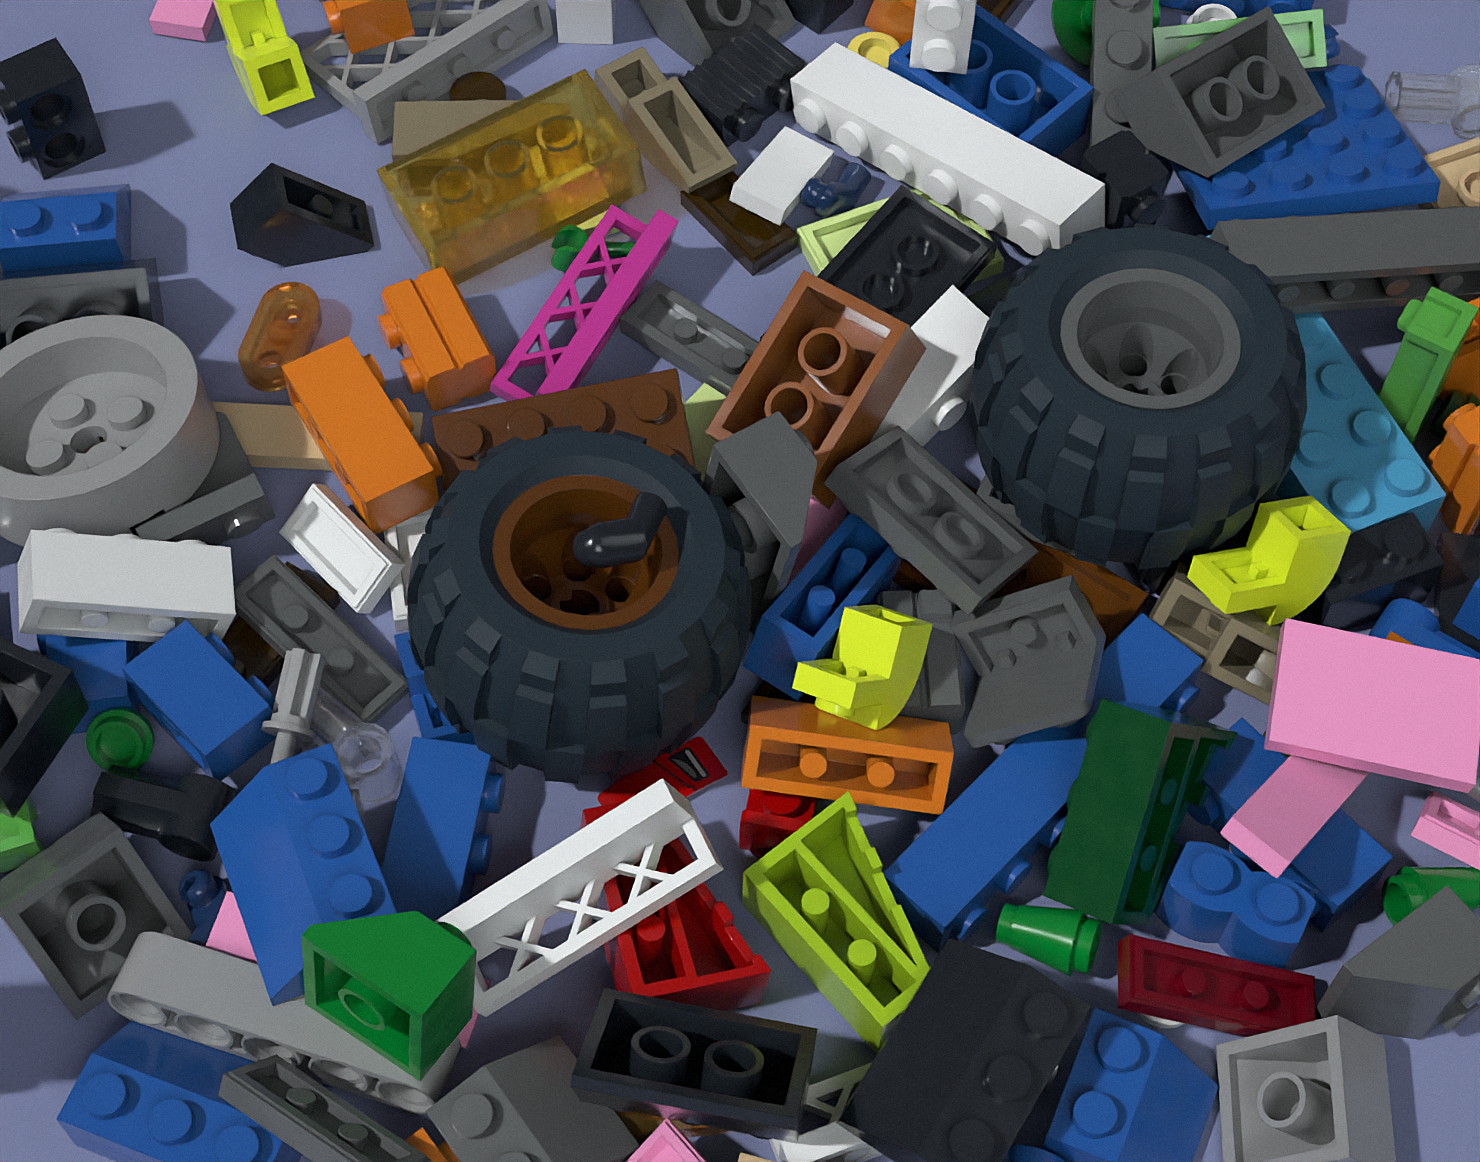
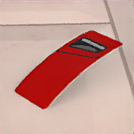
[597,736,728,806]

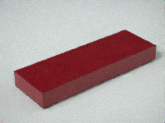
[1118,934,1316,1037]

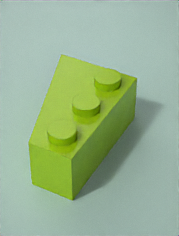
[742,791,929,1055]

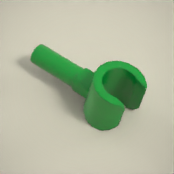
[551,225,635,272]

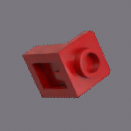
[739,789,817,858]

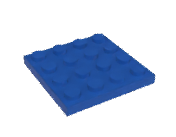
[1168,64,1441,230]

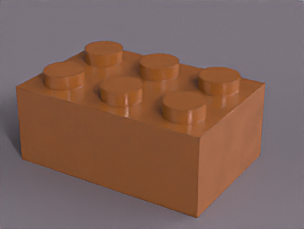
[705,270,927,509]

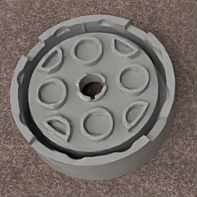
[0,315,220,547]

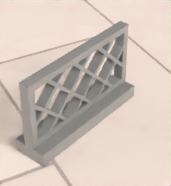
[300,0,554,144]

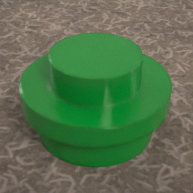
[86,707,155,770]

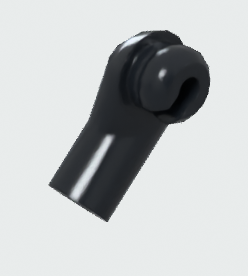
[572,492,667,568]

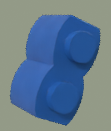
[1155,841,1317,969]

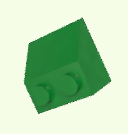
[301,911,477,1081]

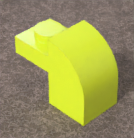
[213,0,315,116]
[1187,495,1351,626]
[792,604,933,730]

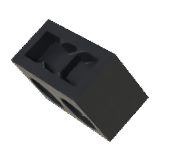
[0,37,106,180]

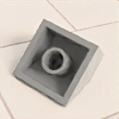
[1216,1015,1396,1162]

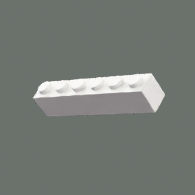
[790,42,1105,256]

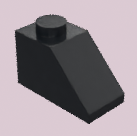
[230,163,374,267]

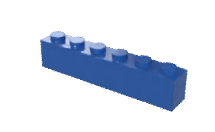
[883,613,1204,953]

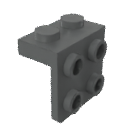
[135,412,276,546]
[950,574,1106,748]

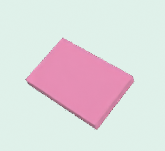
[1264,618,1480,793]

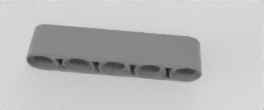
[107,932,461,1114]

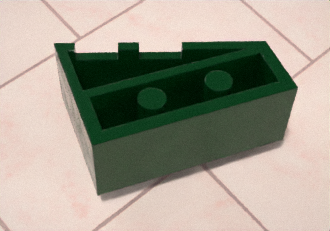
[1043,698,1238,925]

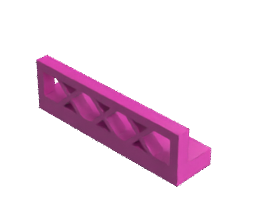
[489,205,679,401]

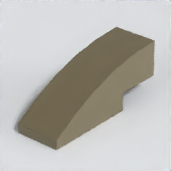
[593,46,737,193]
[1149,561,1284,706]

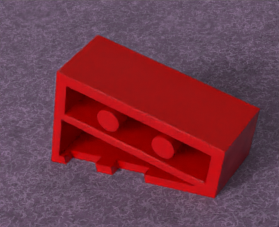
[580,802,772,1011]

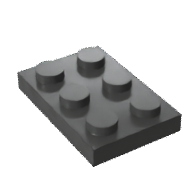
[824,425,1039,616]

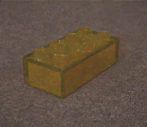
[376,69,647,285]

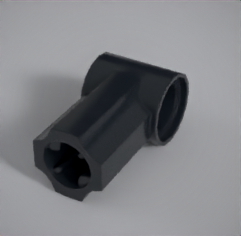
[90,764,238,862]

